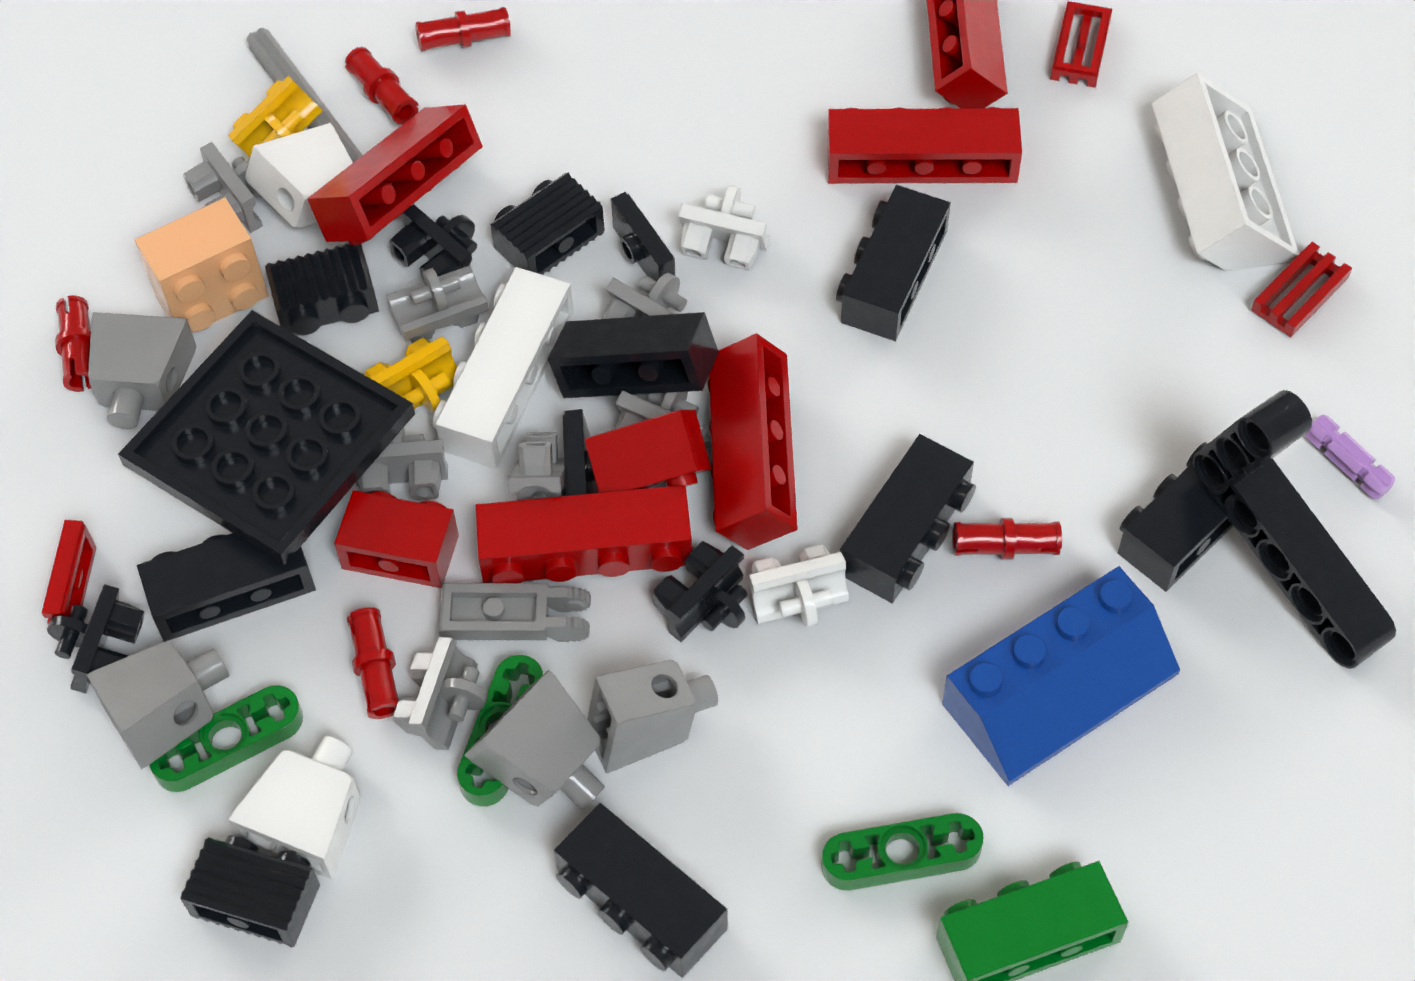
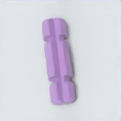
[1305,415,1395,499]

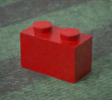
[584,410,712,493]
[334,490,459,588]

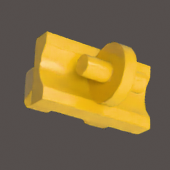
[228,76,323,157]
[365,336,457,412]

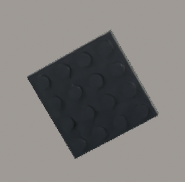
[118,310,415,565]

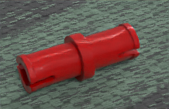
[415,7,511,52]
[345,47,419,125]
[55,295,91,392]
[952,518,1062,560]
[346,607,399,719]

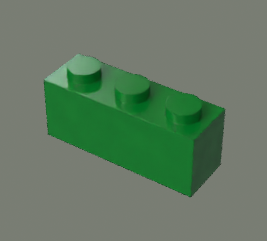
[936,861,1129,981]

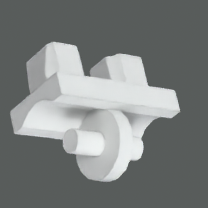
[678,185,770,270]
[749,544,849,627]

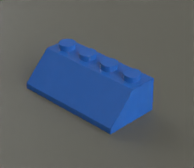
[942,566,1180,786]

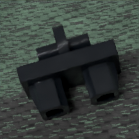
[390,204,477,281]
[653,541,748,642]
[47,584,145,694]

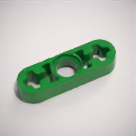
[457,655,543,807]
[149,685,303,792]
[821,813,984,891]

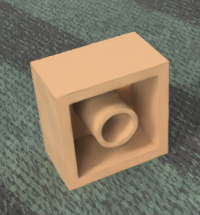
[134,197,269,333]

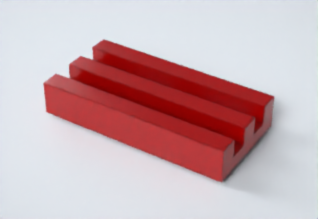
[1050,1,1113,88]
[1251,242,1352,337]
[41,520,97,625]

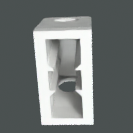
[245,123,353,228]
[228,736,360,879]

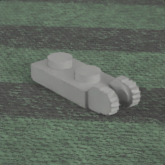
[439,583,591,642]

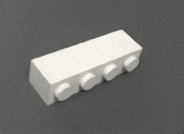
[433,267,574,469]

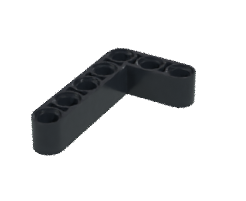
[1193,390,1396,669]

